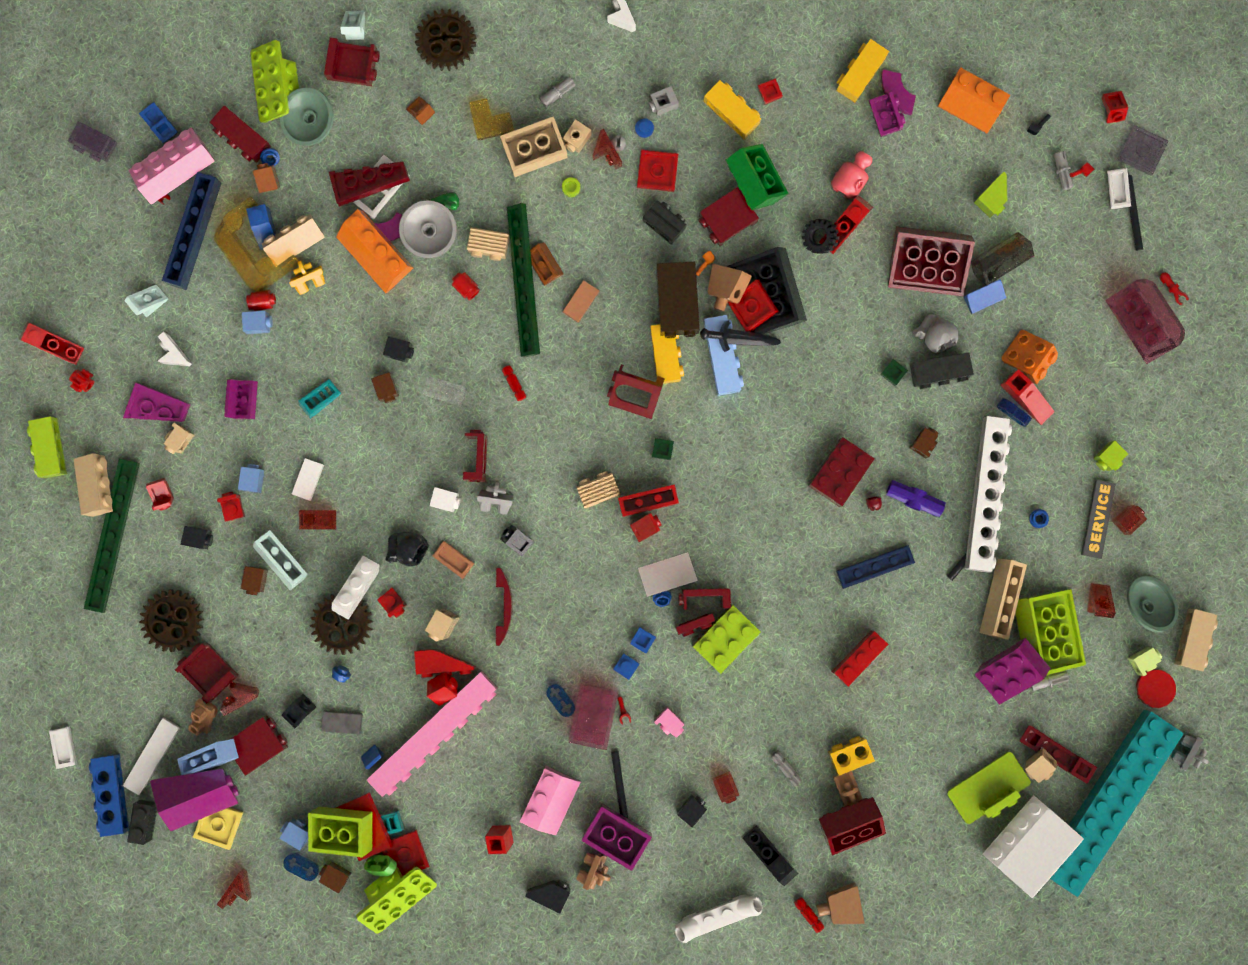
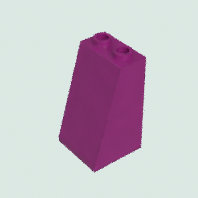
[150,769,239,831]

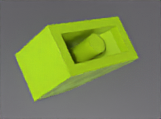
[974,172,1008,218]

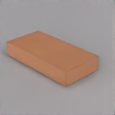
[563,280,599,323]
[432,541,475,579]

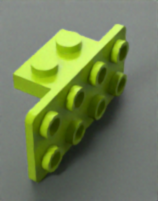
[250,40,299,123]
[947,752,1031,824]
[356,867,437,934]

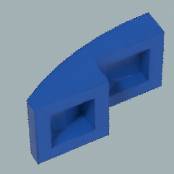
[139,102,178,144]

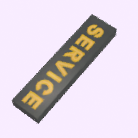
[1081,480,1116,559]

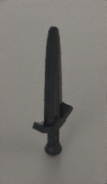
[700,320,781,352]

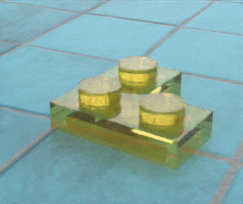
[469,98,514,141]

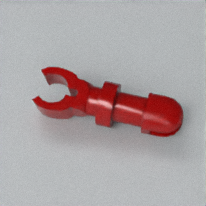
[1159,272,1189,305]

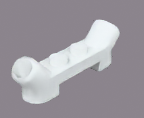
[675,895,763,943]

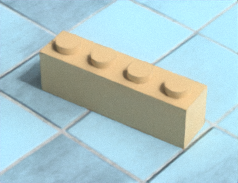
[979,559,1027,640]

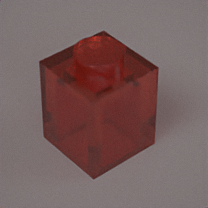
[1112,505,1147,535]
[712,771,740,804]

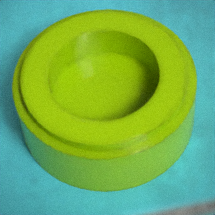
[562,177,581,197]

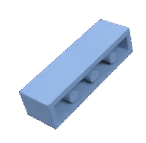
[703,315,744,396]

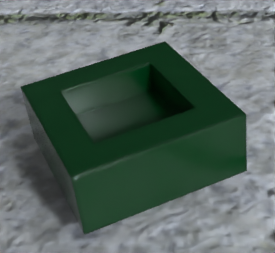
[880,359,908,386]
[652,438,674,461]

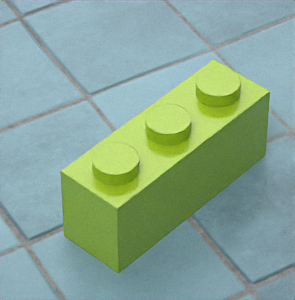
[27,416,67,478]

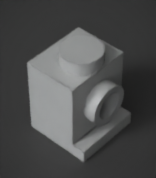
[648,86,679,116]

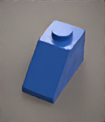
[246,204,276,250]

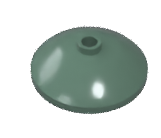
[280,88,334,146]
[1127,576,1178,632]

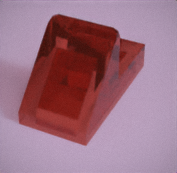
[593,129,622,170]
[299,510,336,530]
[1087,583,1116,618]
[220,682,260,716]
[217,869,252,909]

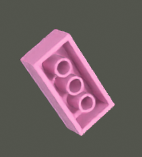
[128,127,214,204]

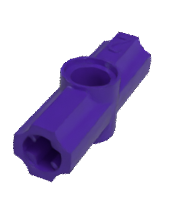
[886,480,946,518]

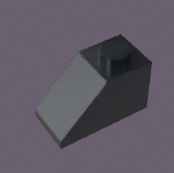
[525,880,571,914]

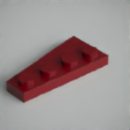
[329,161,410,207]

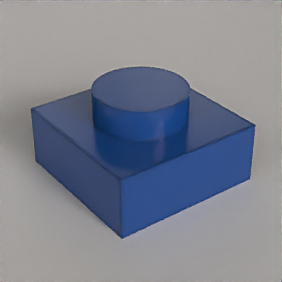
[630,627,656,654]
[613,653,639,680]

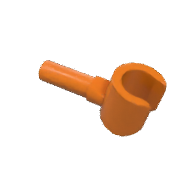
[696,251,715,276]

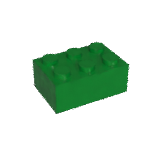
[726,144,789,210]

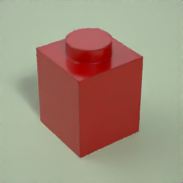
[427,672,458,706]
[485,825,514,854]

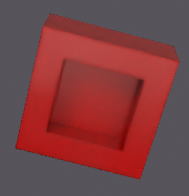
[758,78,783,105]

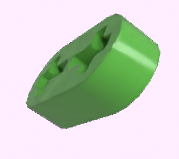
[364,855,397,876]

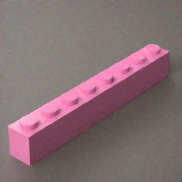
[367,672,497,797]

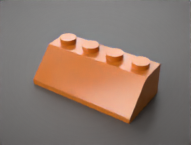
[336,209,413,293]

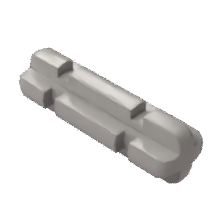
[771,751,802,786]

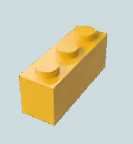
[836,39,889,103]
[703,80,761,140]
[650,324,684,384]

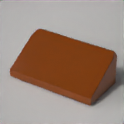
[530,242,564,286]

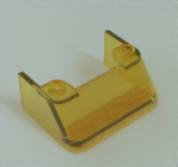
[214,196,300,292]

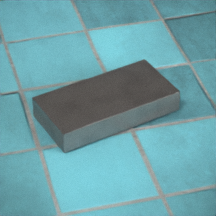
[322,711,363,734]

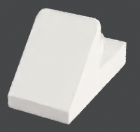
[607,0,636,32]
[158,332,192,366]

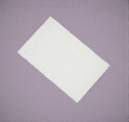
[638,552,698,597]

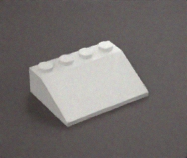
[983,795,1084,898]

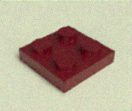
[675,613,715,637]

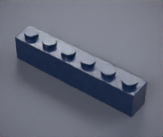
[162,172,222,290]

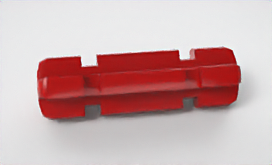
[502,365,526,401]
[794,897,824,933]

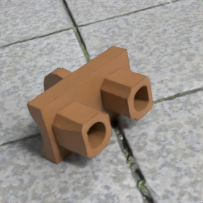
[188,698,218,736]
[833,771,863,806]
[576,853,611,890]

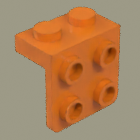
[1002,330,1058,385]

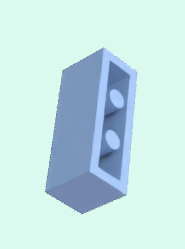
[177,739,239,775]

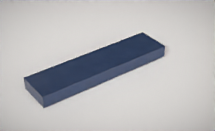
[836,545,915,589]

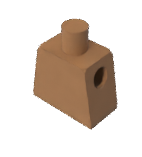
[707,264,752,312]
[816,883,865,924]

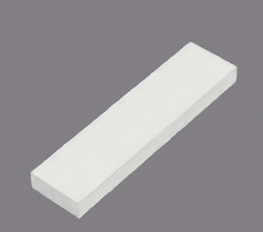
[123,718,181,795]

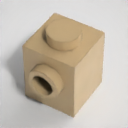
[563,119,592,153]
[1025,748,1057,783]

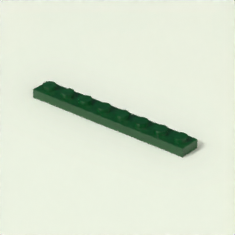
[507,203,540,357]
[84,459,140,613]

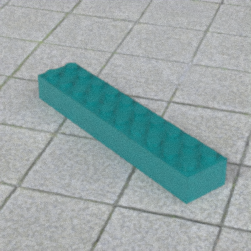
[1050,709,1184,897]

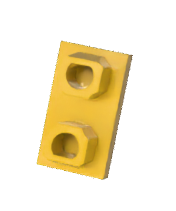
[289,260,325,295]

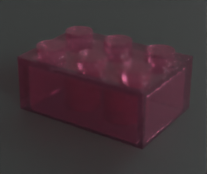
[568,683,618,750]

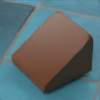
[406,96,435,125]

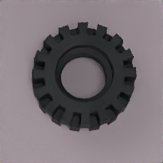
[802,219,839,254]

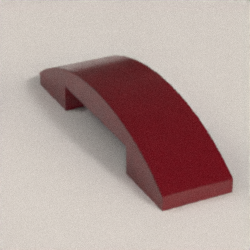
[496,568,513,646]
[1019,725,1098,784]

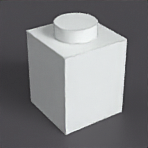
[430,487,461,512]

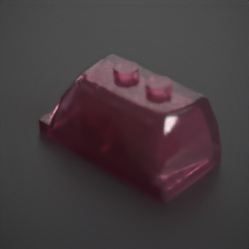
[1105,279,1185,364]

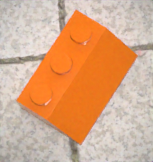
[938,67,1010,134]

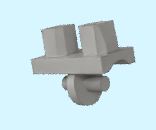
[477,482,514,515]
[1172,735,1209,771]

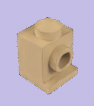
[164,423,194,454]

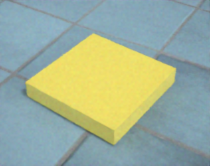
[193,807,243,850]

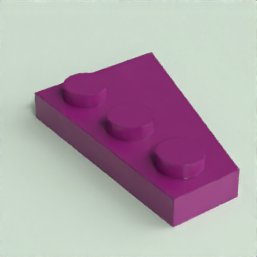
[123,382,191,422]

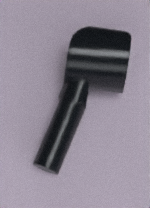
[1027,114,1051,135]

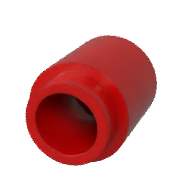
[452,272,480,301]
[246,290,276,311]

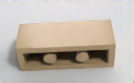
[262,214,325,267]
[74,453,113,517]
[425,608,460,641]
[1174,609,1218,671]

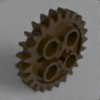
[415,9,477,71]
[139,589,204,652]
[310,592,374,655]

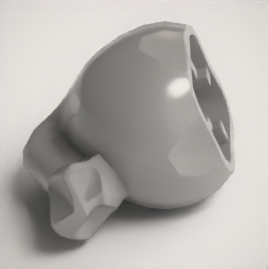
[912,314,958,354]

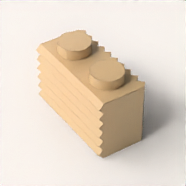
[467,227,510,261]
[576,471,621,509]

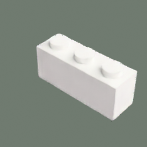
[332,556,380,620]

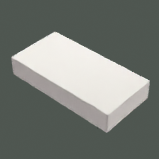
[1107,168,1131,209]
[292,458,324,501]
[49,726,77,769]

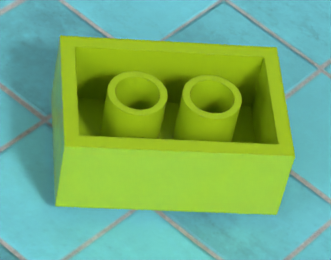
[692,604,761,674]
[308,807,372,857]

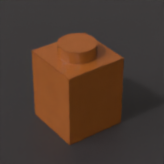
[253,162,280,193]

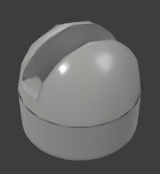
[611,135,626,152]

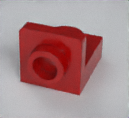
[1102,91,1129,123]
[217,492,245,522]
[377,587,407,618]

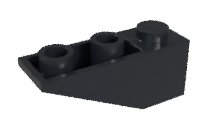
[742,825,799,886]

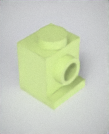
[1128,647,1162,676]

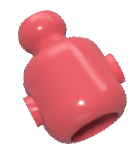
[831,151,872,199]

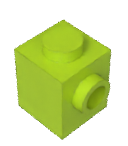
[1094,440,1128,471]

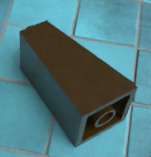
[656,261,700,338]

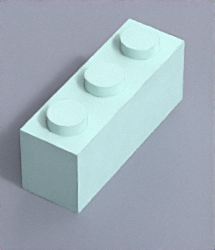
[253,530,307,590]

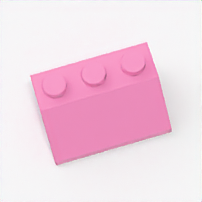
[520,766,581,835]

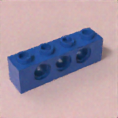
[89,753,129,837]

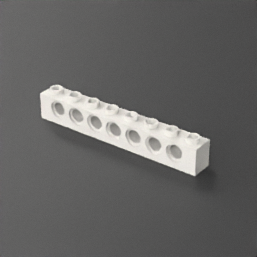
[965,416,1012,572]

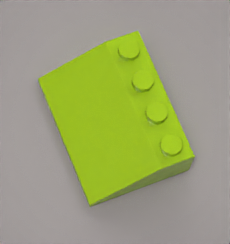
[1015,589,1086,675]

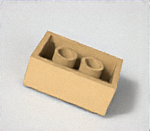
[500,116,568,177]

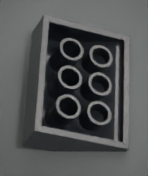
[727,247,807,334]

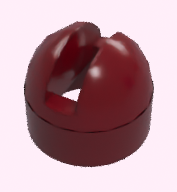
[866,496,882,511]

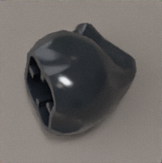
[385,532,429,566]

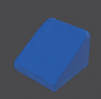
[361,745,384,769]

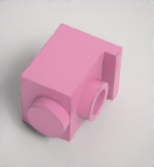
[654,707,684,738]

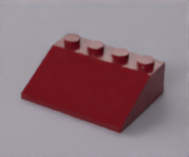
[888,226,975,297]

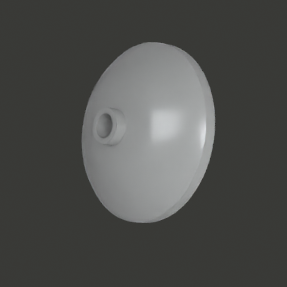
[399,200,457,258]

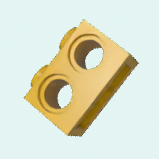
[828,736,875,776]

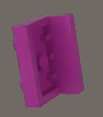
[869,90,906,137]
[224,379,258,420]

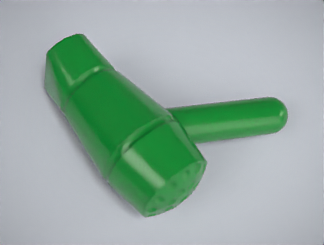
[422,192,459,210]

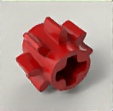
[69,369,94,393]

